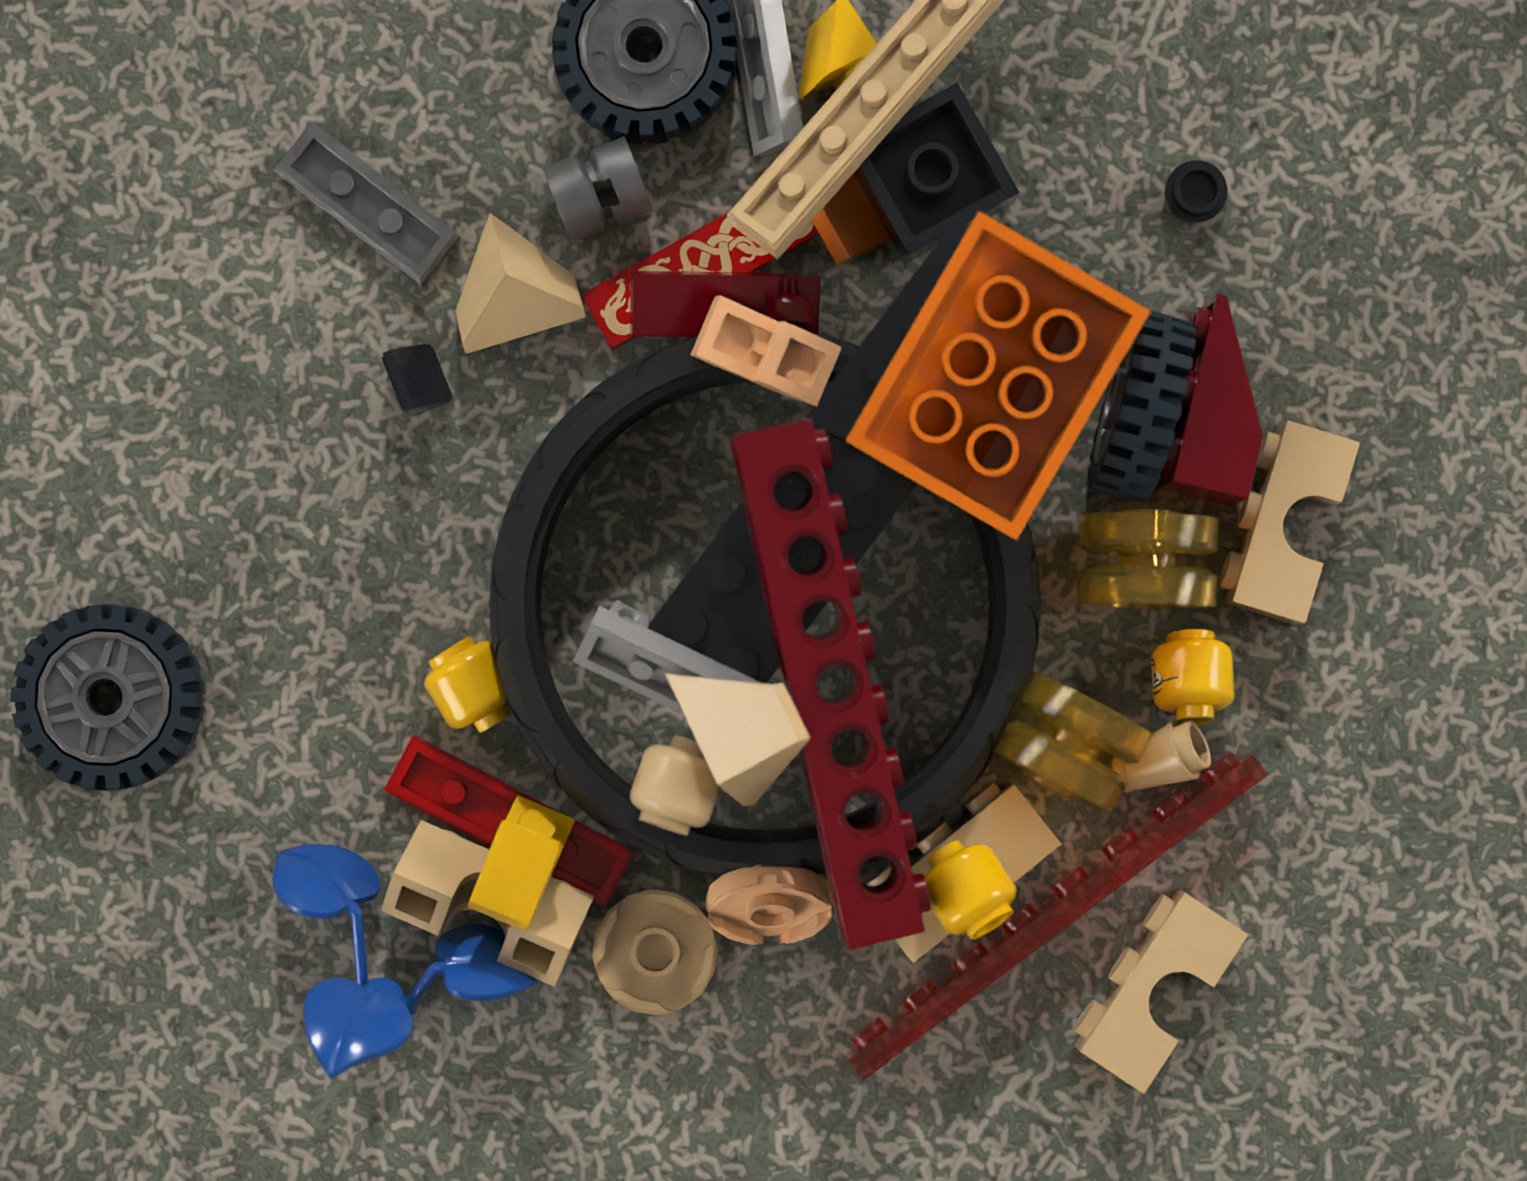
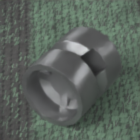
[542,137,653,243]

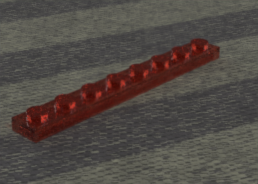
[846,751,1268,1081]

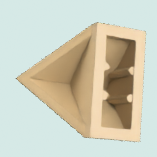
[455,213,586,354]
[665,674,811,807]

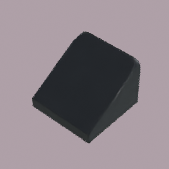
[381,344,452,417]

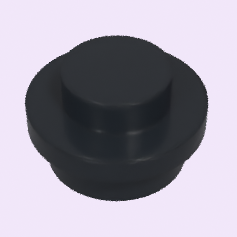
[1164,160,1228,223]

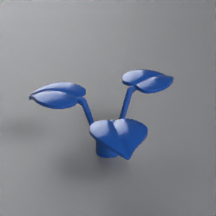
[272,844,540,1079]

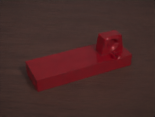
[630,271,821,337]

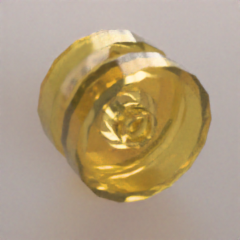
[1076,509,1219,609]
[994,671,1154,814]

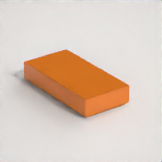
[777,156,891,266]

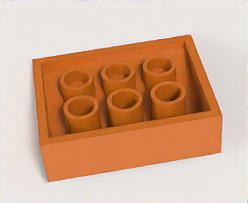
[845,211,1151,540]

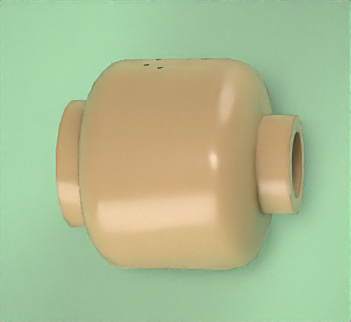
[630,735,720,836]

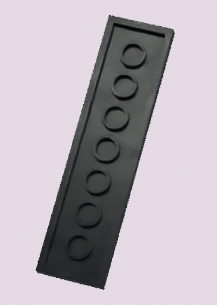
[648,220,968,684]

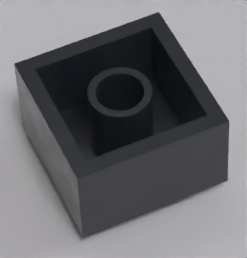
[854,82,1020,264]

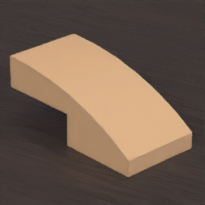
[690,295,842,406]

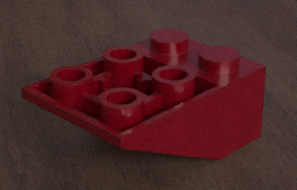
[1157,293,1263,507]

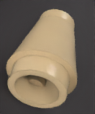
[1112,720,1211,793]

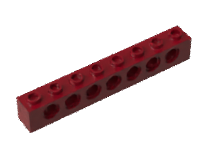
[729,418,931,950]

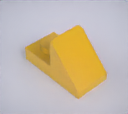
[798,0,877,101]
[467,795,576,932]

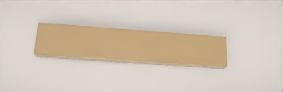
[727,0,1004,259]

